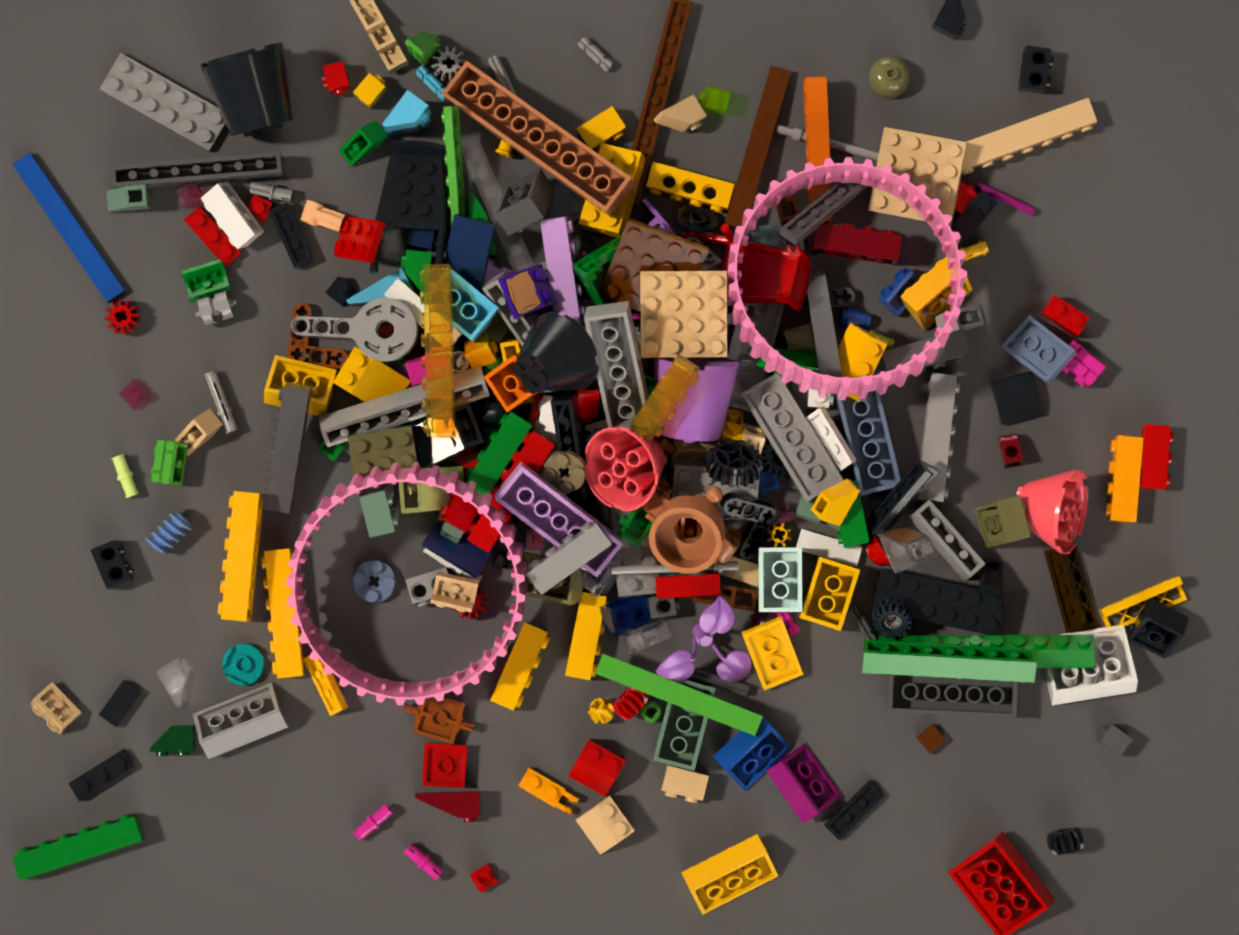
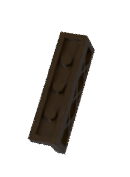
[1044,546,1098,633]

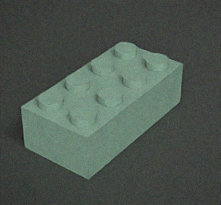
[359,483,399,538]
[653,680,716,771]

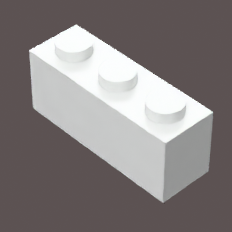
[201,181,264,249]

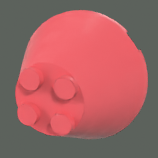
[584,427,667,511]
[1017,469,1088,554]

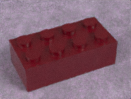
[811,220,902,265]

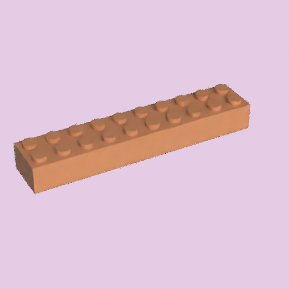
[441,61,636,218]

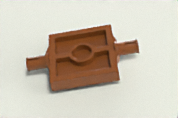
[403,697,475,744]

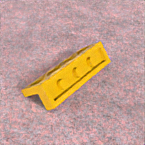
[1099,576,1187,633]

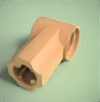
[300,200,345,232]

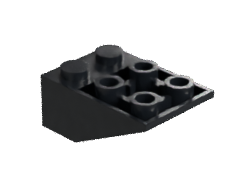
[412,403,484,469]

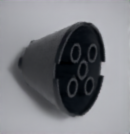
[513,311,599,394]

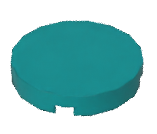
[222,643,265,686]

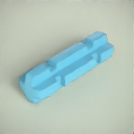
[415,65,446,101]

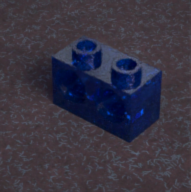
[600,596,651,635]

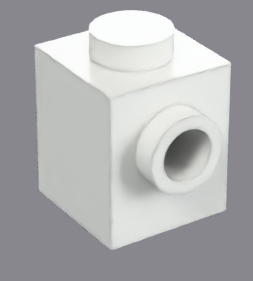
[807,388,834,410]

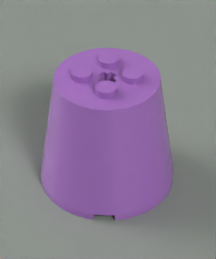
[653,357,739,443]

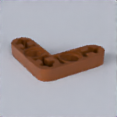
[288,303,349,369]

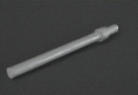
[776,125,879,161]
[610,561,739,575]

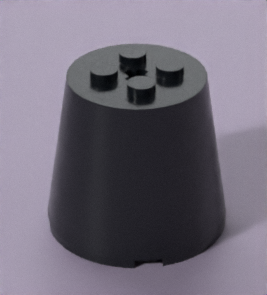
[200,42,293,137]

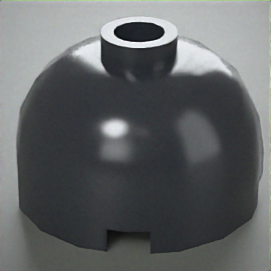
[473,385,512,427]

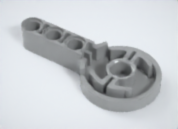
[291,297,418,362]

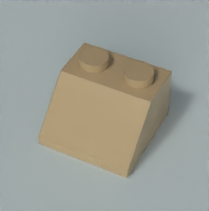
[576,795,635,855]

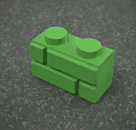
[151,440,188,486]

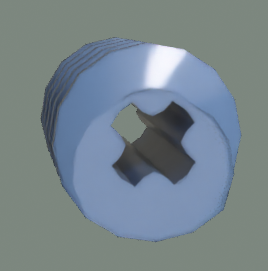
[145,508,192,555]

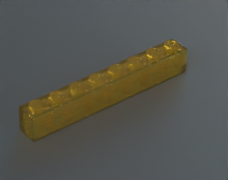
[420,264,455,438]

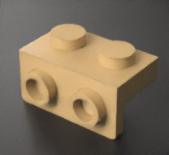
[430,571,479,612]

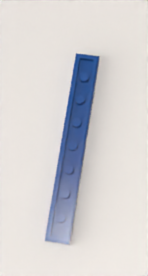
[12,153,125,303]

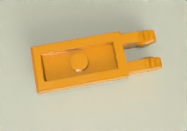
[518,768,579,814]

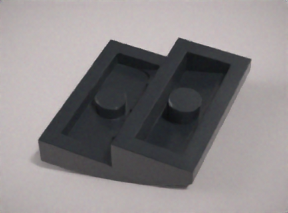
[990,371,1043,425]

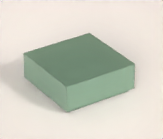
[440,522,464,543]

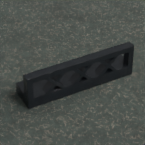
[866,459,939,536]

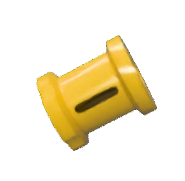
[495,140,513,159]

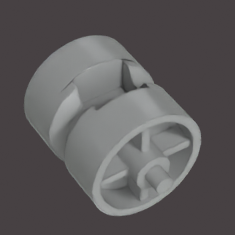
[195,291,237,326]

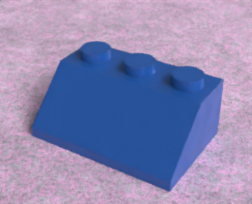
[713,713,791,791]

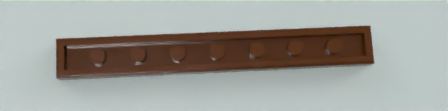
[725,65,791,228]

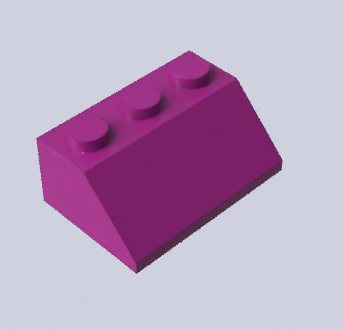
[766,743,841,823]

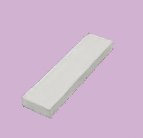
[384,279,462,350]

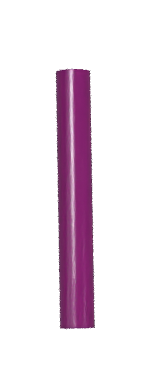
[975,181,1035,216]

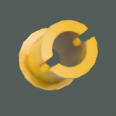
[961,240,989,262]

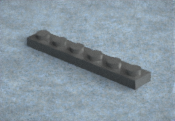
[779,182,868,245]

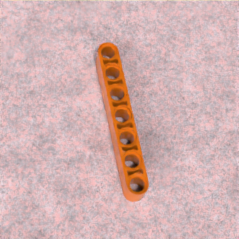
[803,76,832,221]

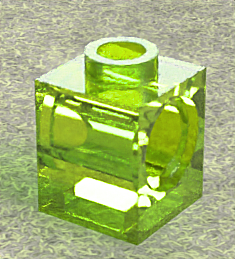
[698,86,731,116]

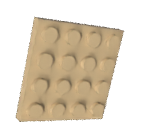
[868,127,968,226]
[640,270,727,358]

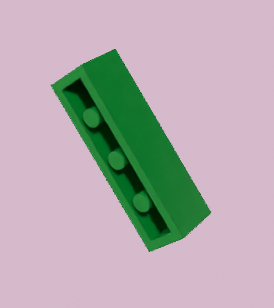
[465,411,534,495]

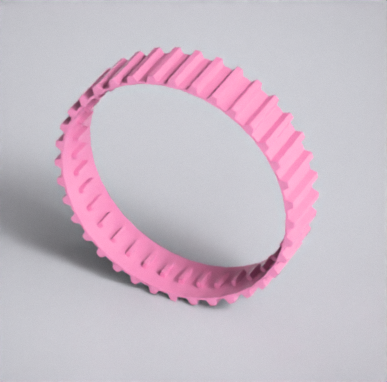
[727,157,967,400]
[286,462,528,705]

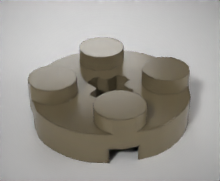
[543,450,587,494]

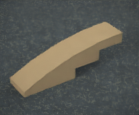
[349,0,409,74]

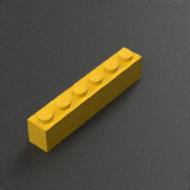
[261,548,305,679]

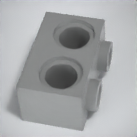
[405,567,449,607]

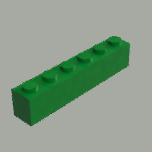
[12,813,145,881]

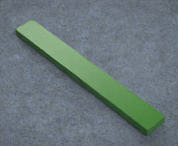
[595,654,763,736]

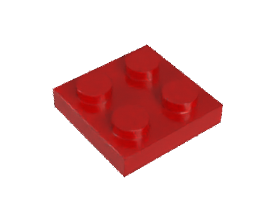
[422,743,468,788]

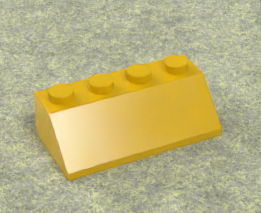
[681,834,778,915]

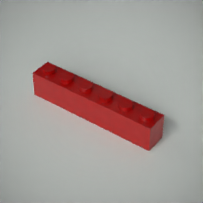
[467,429,557,553]

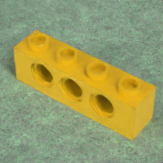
[646,162,734,213]

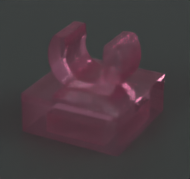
[177,184,204,208]
[119,379,149,410]
[773,502,796,525]
[526,528,544,550]

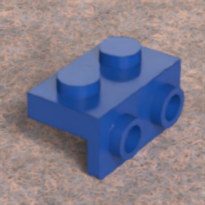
[878,268,919,317]

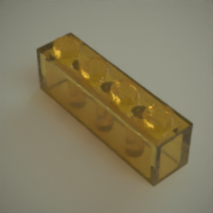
[629,354,700,441]

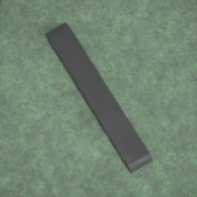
[806,253,842,377]

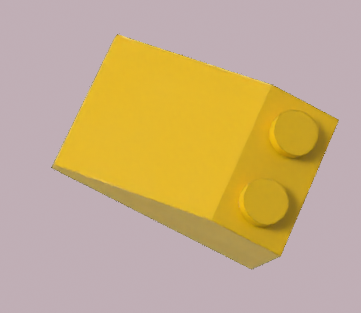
[333,347,410,402]

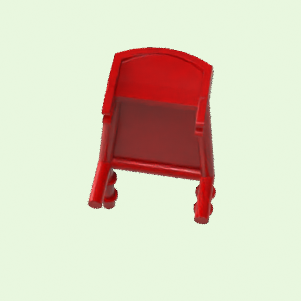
[682,224,812,311]

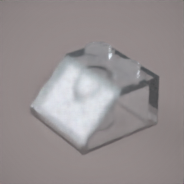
[156,658,195,708]

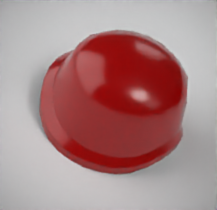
[866,533,900,566]

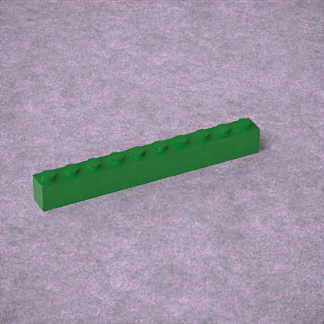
[879,635,1095,668]

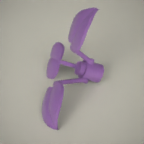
[656,596,751,682]

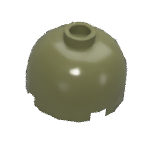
[868,56,911,99]

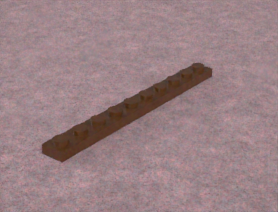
[632,0,692,206]

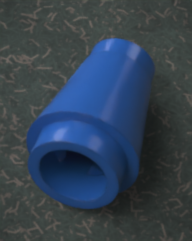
[838,307,871,328]

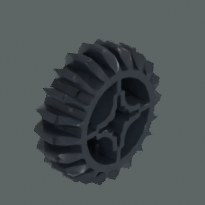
[705,439,763,488]

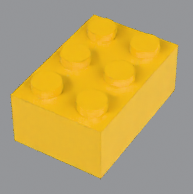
[799,557,860,631]

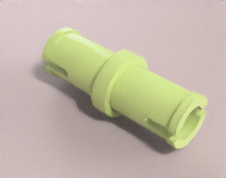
[111,454,139,498]

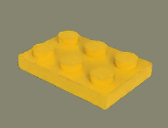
[741,616,803,691]

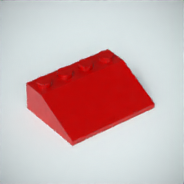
[948,831,1055,935]

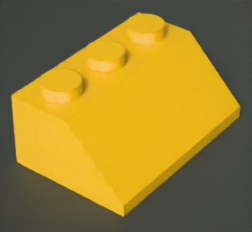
[900,257,972,331]
[838,323,889,402]
[264,355,337,416]

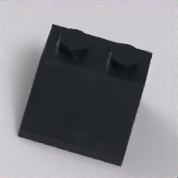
[1127,598,1189,658]

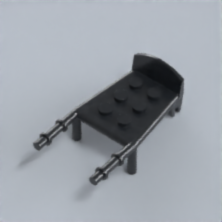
[369,140,448,279]

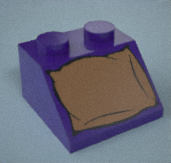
[498,264,558,319]

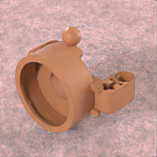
[642,478,742,573]

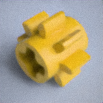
[767,522,792,548]
[588,698,615,724]

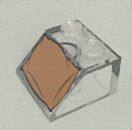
[878,524,937,574]

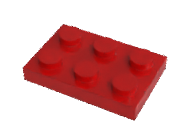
[333,216,386,264]

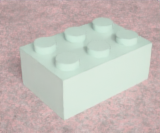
[758,547,802,612]

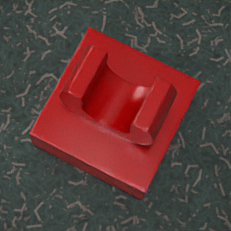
[469,863,499,893]

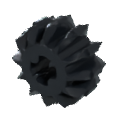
[1047,827,1084,855]

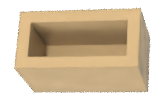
[661,765,709,804]

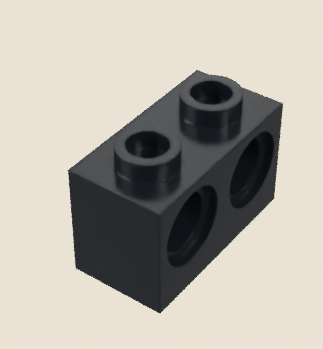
[1018,45,1054,94]
[90,540,134,589]

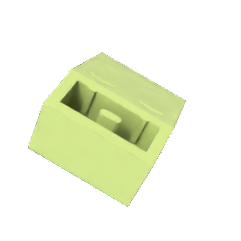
[399,466,464,514]

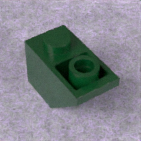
[150,725,196,756]

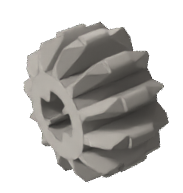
[431,46,467,82]

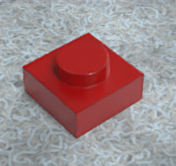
[247,194,274,223]

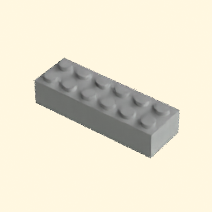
[584,301,653,430]

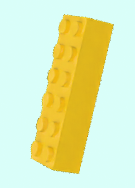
[218,491,264,622]

